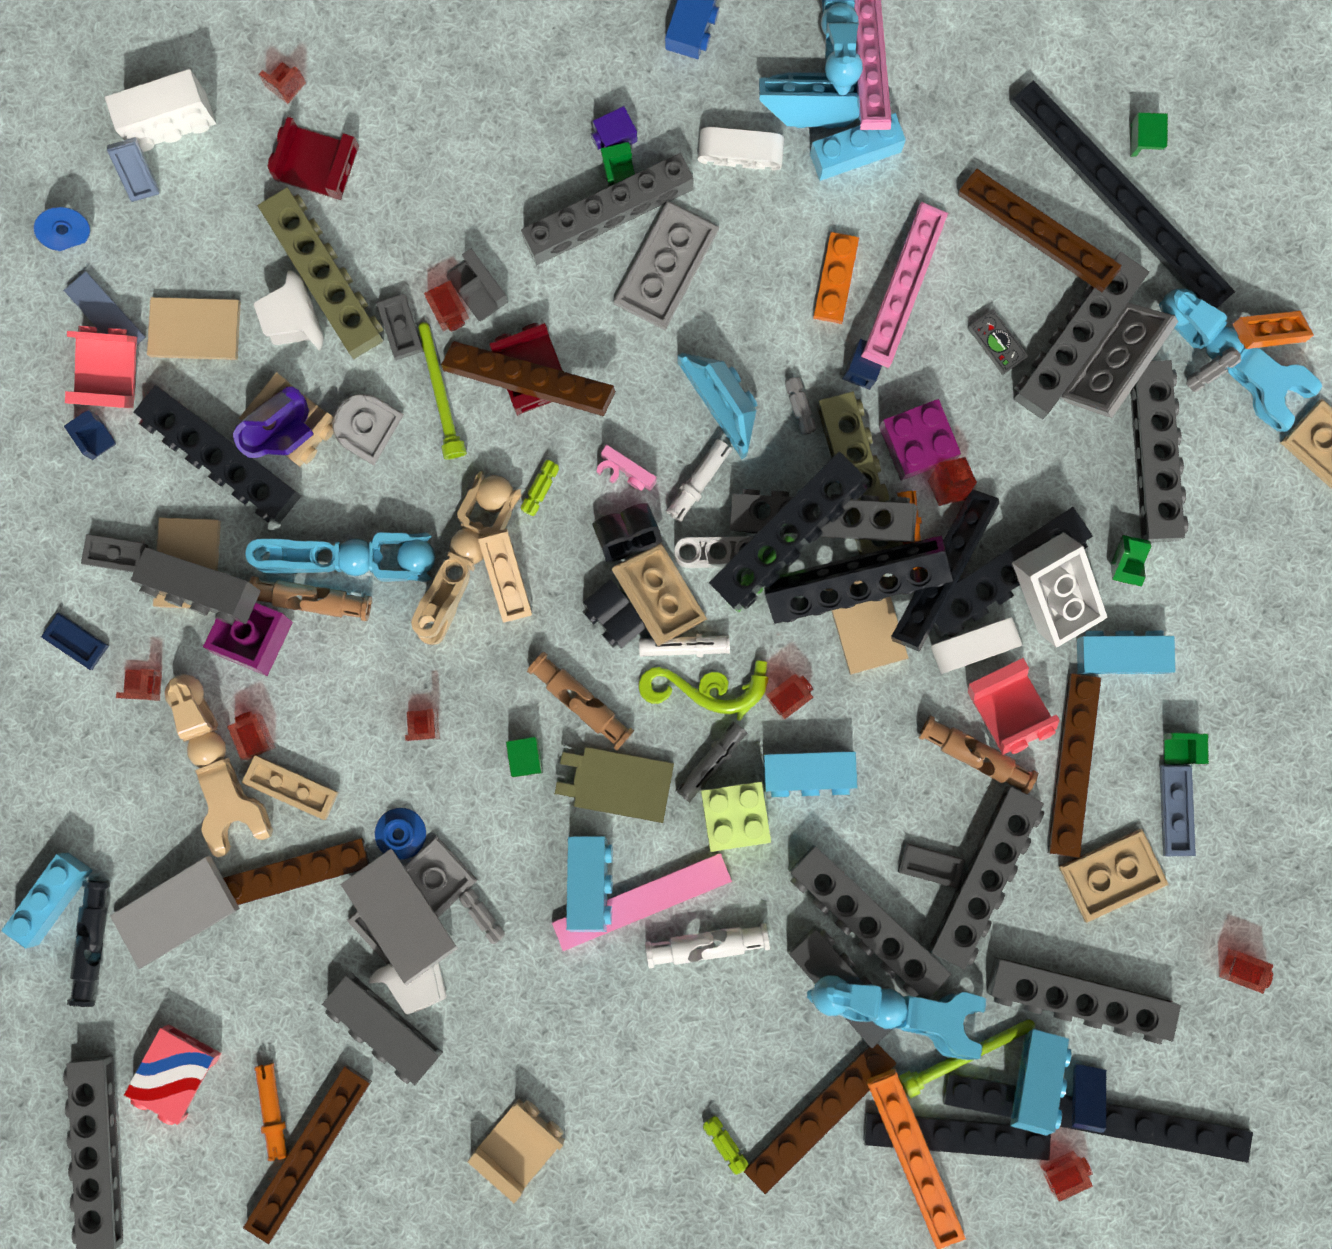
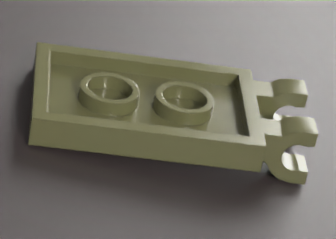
[555,747,674,823]

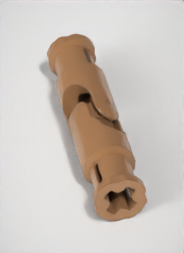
[249,576,372,621]
[527,652,634,750]
[918,715,1039,795]

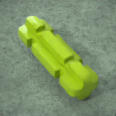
[521,460,559,516]
[703,1116,749,1175]

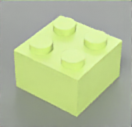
[701,782,771,852]

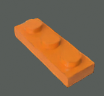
[813,232,860,324]
[1232,311,1314,349]

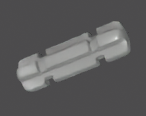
[1186,347,1241,392]
[785,377,816,435]
[459,889,505,944]

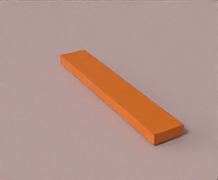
[866,1068,966,1249]

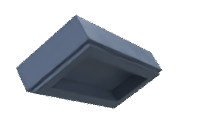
[107,137,159,202]

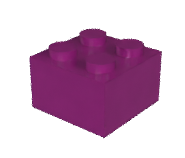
[879,399,961,481]
[203,603,293,677]

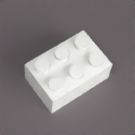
[105,69,216,152]
[1012,533,1108,648]

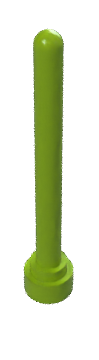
[418,322,467,460]
[898,1019,1035,1099]

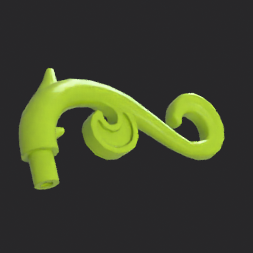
[639,661,769,721]

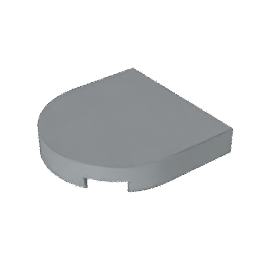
[332,394,404,465]

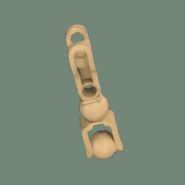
[411,471,521,645]
[165,674,273,858]

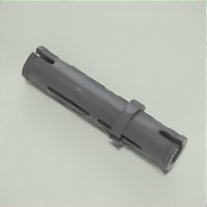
[675,721,748,803]

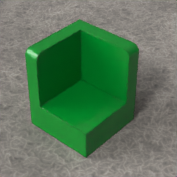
[1130,112,1168,157]
[601,142,635,187]
[1111,535,1152,587]
[1163,733,1209,764]
[506,737,543,777]

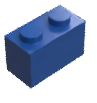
[665,0,720,59]

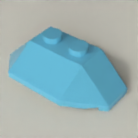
[759,72,859,129]
[677,353,758,459]

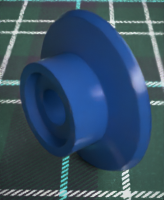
[34,207,90,251]
[375,808,426,860]

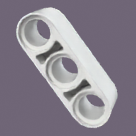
[697,127,784,171]
[674,537,752,568]
[931,617,1023,674]

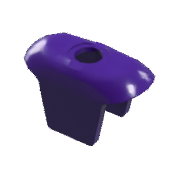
[233,387,314,458]

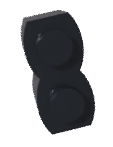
[592,503,662,562]
[582,579,646,650]

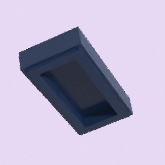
[41,612,109,670]
[1072,1064,1107,1133]

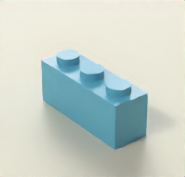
[810,113,906,181]
[1077,630,1176,674]
[763,752,857,797]
[566,836,613,932]
[1,853,92,949]
[1010,1029,1072,1136]

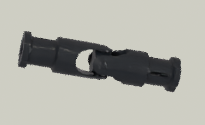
[67,880,110,1007]

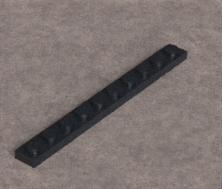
[1010,80,1236,309]
[943,1073,1253,1163]

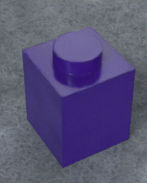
[591,106,638,150]

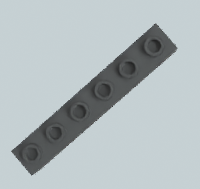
[521,153,694,266]
[1013,252,1150,420]
[1130,360,1188,543]
[730,489,917,543]
[927,787,1044,970]
[789,845,951,999]
[987,957,1181,1044]
[63,1055,123,1249]

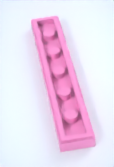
[854,0,892,130]
[861,202,948,368]
[552,853,732,951]

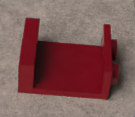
[268,116,359,200]
[489,323,563,415]

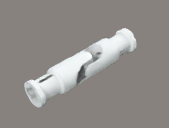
[645,923,770,969]

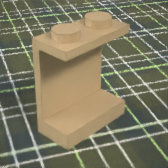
[239,372,334,467]
[467,1099,565,1203]

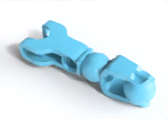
[821,0,863,95]
[1159,288,1322,432]
[245,532,436,582]
[807,976,986,1060]

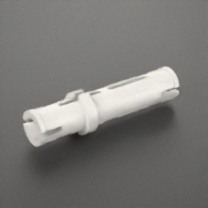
[666,439,732,522]
[639,634,730,657]

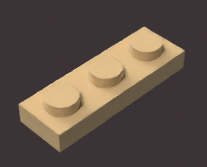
[478,528,532,623]
[242,755,339,820]

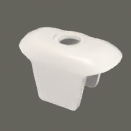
[254,270,324,351]
[369,963,447,1014]

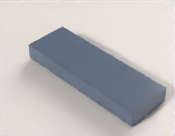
[63,271,146,345]
[1159,765,1196,857]

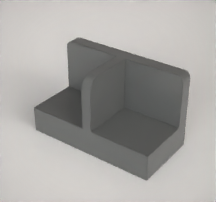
[447,248,508,322]

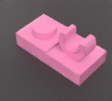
[597,444,657,491]

